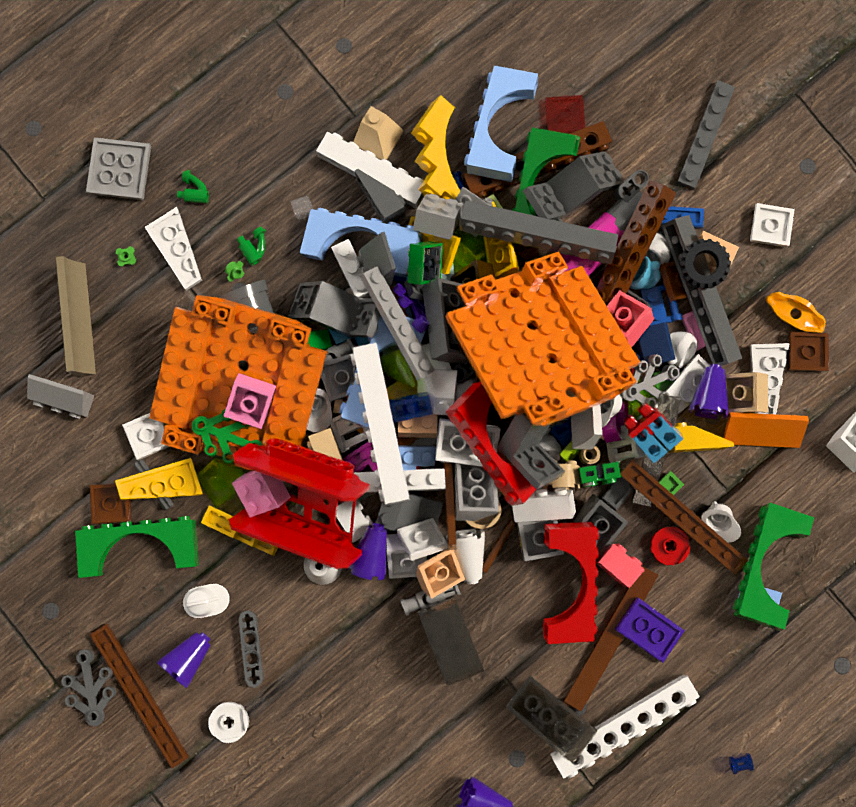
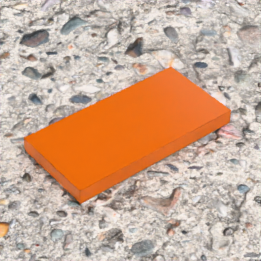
[723,412,809,448]

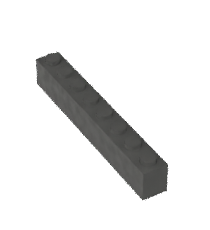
[459,201,618,264]
[661,215,742,366]

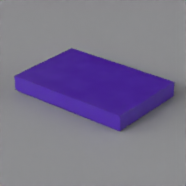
[615,597,685,663]

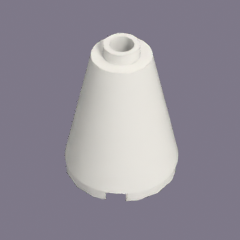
[446,529,485,584]
[304,558,342,585]

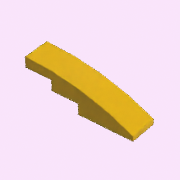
[201,505,278,556]

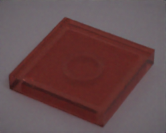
[545,95,585,134]

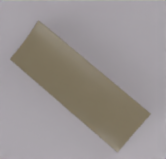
[56,256,96,376]

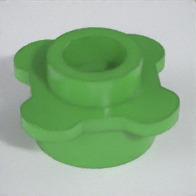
[116,246,136,267]
[225,261,244,282]

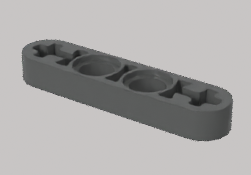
[239,610,264,687]

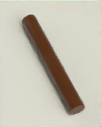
[482,520,516,573]

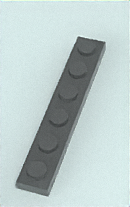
[677,80,735,190]

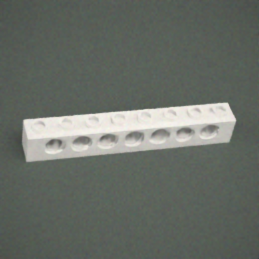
[550,674,700,778]

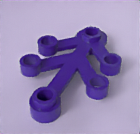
[393,281,429,334]

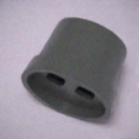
[218,280,274,332]

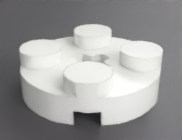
[209,702,249,743]

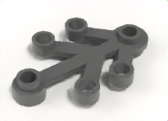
[62,649,116,726]

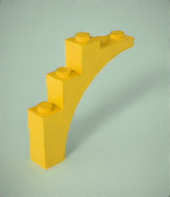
[411,95,460,200]

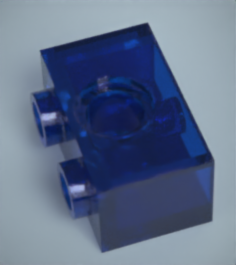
[389,392,433,422]

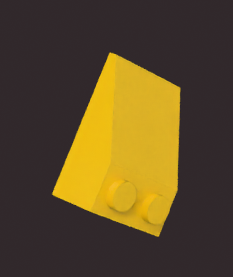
[667,423,734,453]

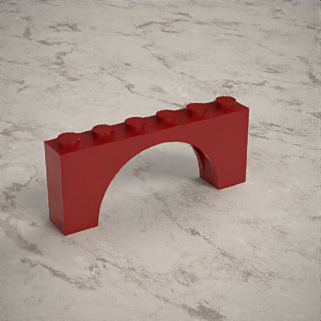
[445,382,540,506]
[543,522,599,644]

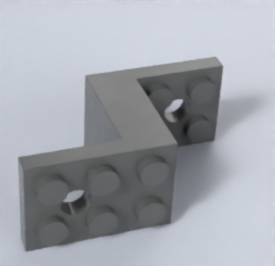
[523,152,623,220]
[288,281,381,338]
[497,413,565,489]

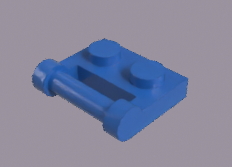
[640,285,683,326]

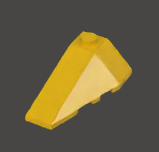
[484,202,519,280]

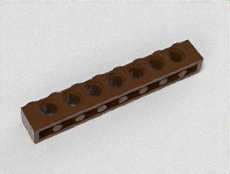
[463,121,612,199]
[596,180,676,306]

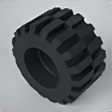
[680,239,731,290]

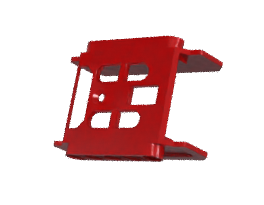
[229,438,370,569]

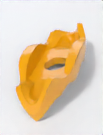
[766,292,826,333]

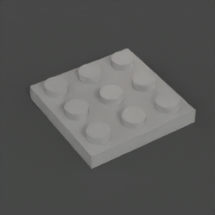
[86,138,151,200]

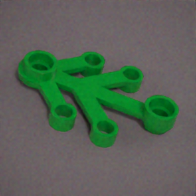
[192,409,263,464]

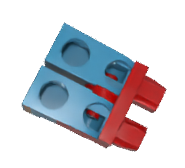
[623,402,683,463]

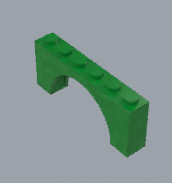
[511,127,580,248]
[733,502,815,631]
[75,516,199,578]

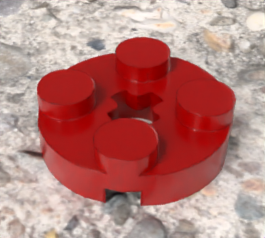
[650,527,690,565]

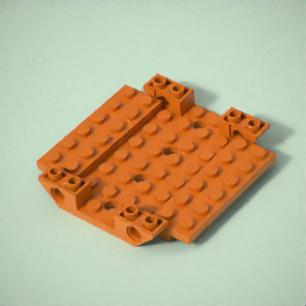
[446,251,640,426]
[149,295,327,471]

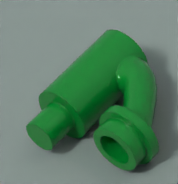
[177,170,209,204]
[237,227,267,266]

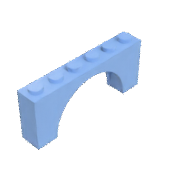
[464,66,538,182]
[300,208,423,278]
[339,316,426,430]

